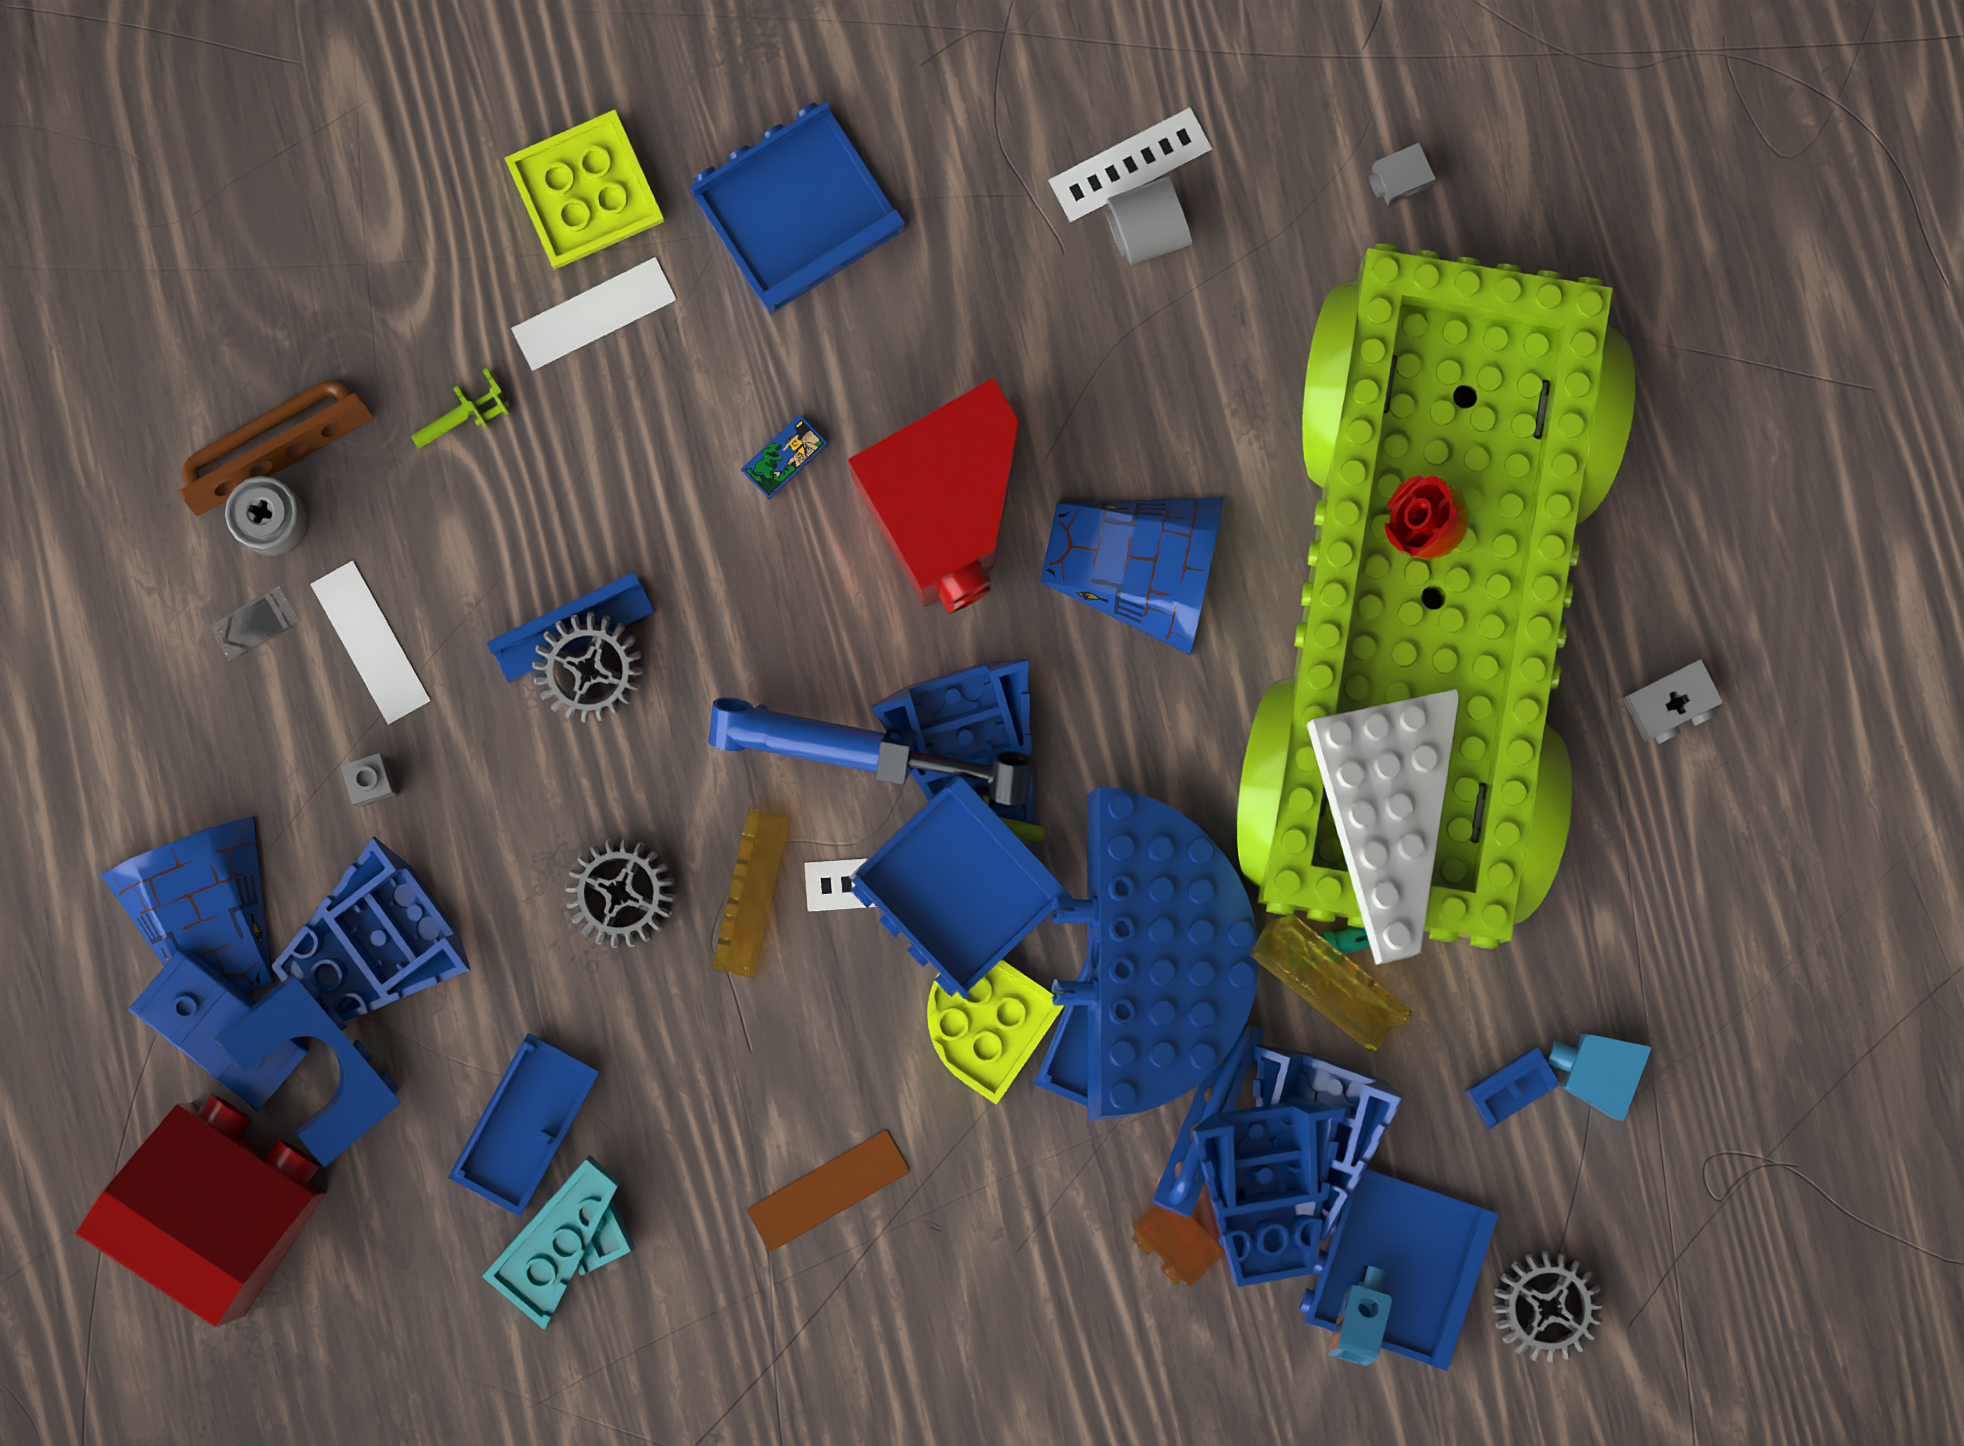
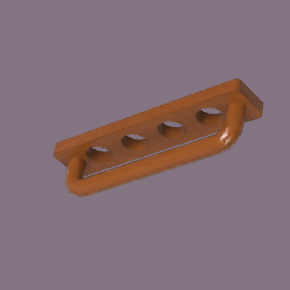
[179,380,373,516]

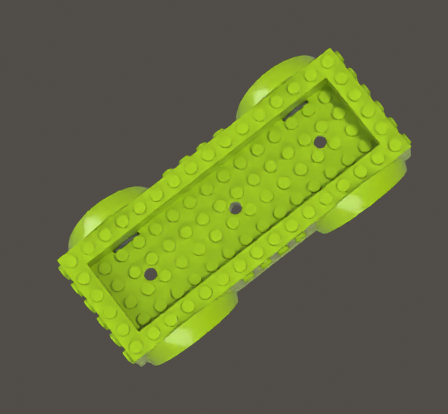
[1237,244,1635,949]

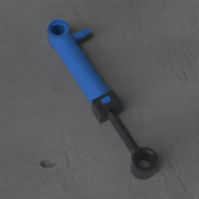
[708,697,1034,805]

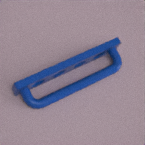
[1152,1022,1264,1218]

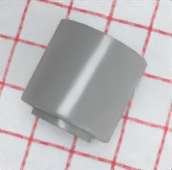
[1105,176,1192,266]
[225,476,308,556]

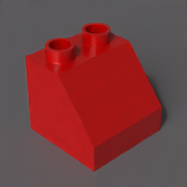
[847,377,1018,615]
[75,1093,327,1328]

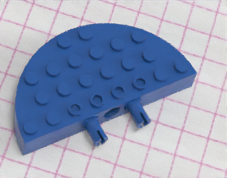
[1052,786,1259,1121]

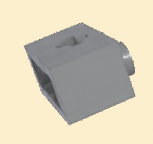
[1622,659,1724,744]

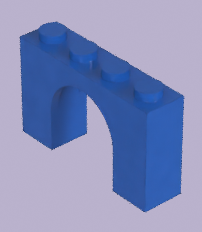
[214,975,401,1167]

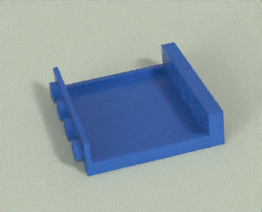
[690,101,905,316]
[849,776,1073,999]
[1299,1168,1499,1371]

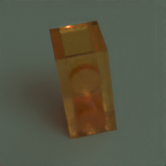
[1131,1204,1225,1287]

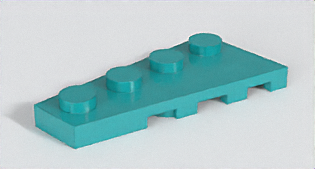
[482,1155,620,1330]

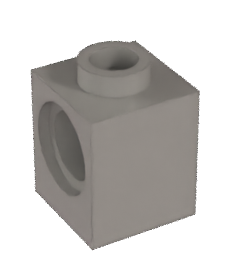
[1369,143,1435,206]
[340,753,398,807]

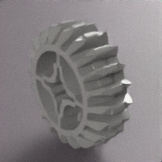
[532,612,643,723]
[565,838,676,949]
[1491,1250,1604,1363]

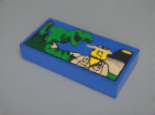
[741,414,828,500]

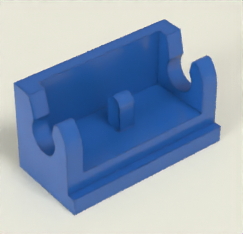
[1464,1047,1559,1129]

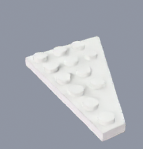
[1307,689,1459,965]

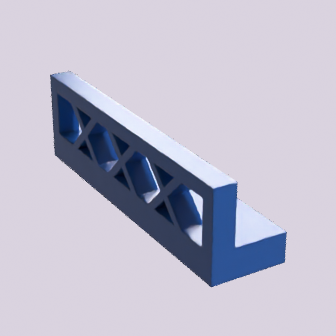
[486,572,656,683]

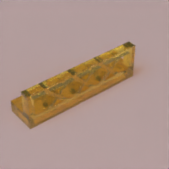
[712,808,790,978]
[1250,914,1414,1052]

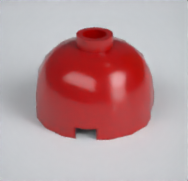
[1385,475,1469,560]

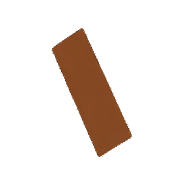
[747,1130,909,1251]

